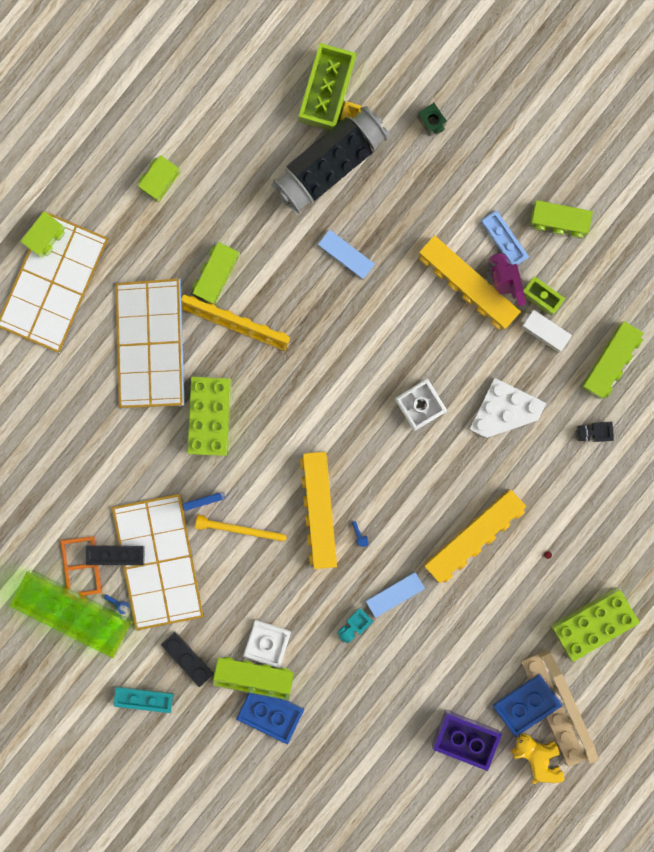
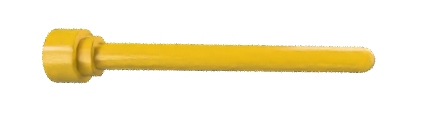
[195,514,287,541]

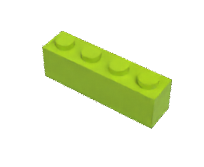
[581,321,644,399]
[213,657,294,700]

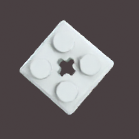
[395,379,447,431]

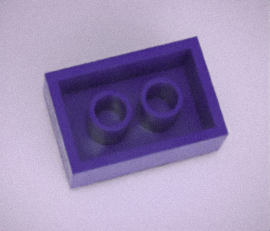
[432,709,502,771]

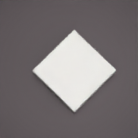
[243,619,291,668]

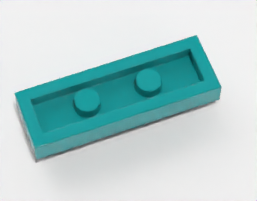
[113,686,174,713]

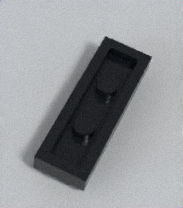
[86,545,145,565]
[161,631,214,687]

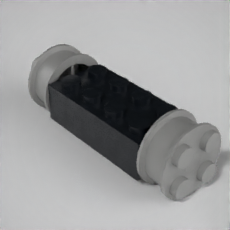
[271,106,390,215]

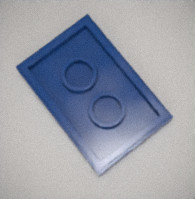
[493,673,563,737]
[236,693,304,745]

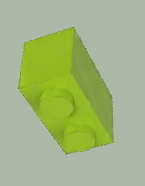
[138,155,181,202]
[20,211,66,258]
[523,276,566,316]

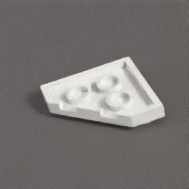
[469,378,546,438]

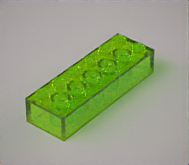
[9,569,134,658]

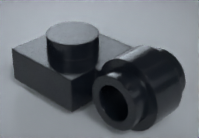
[576,422,614,442]

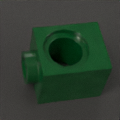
[417,102,447,136]

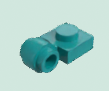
[337,607,374,644]

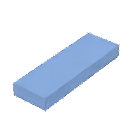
[480,210,529,265]
[318,229,375,280]
[366,572,425,618]

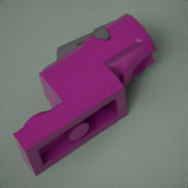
[488,254,526,306]

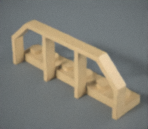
[521,649,599,767]

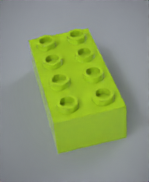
[298,43,357,130]
[188,377,232,456]
[550,587,640,662]

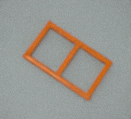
[60,536,102,598]

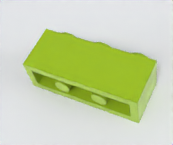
[529,200,593,239]
[192,242,240,305]

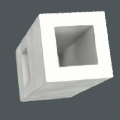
[520,310,572,353]

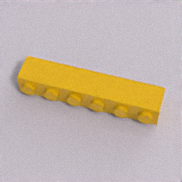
[418,235,521,330]
[300,452,337,569]
[423,489,527,583]

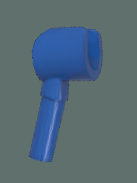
[352,521,368,547]
[104,594,129,614]

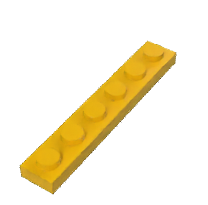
[181,294,291,352]

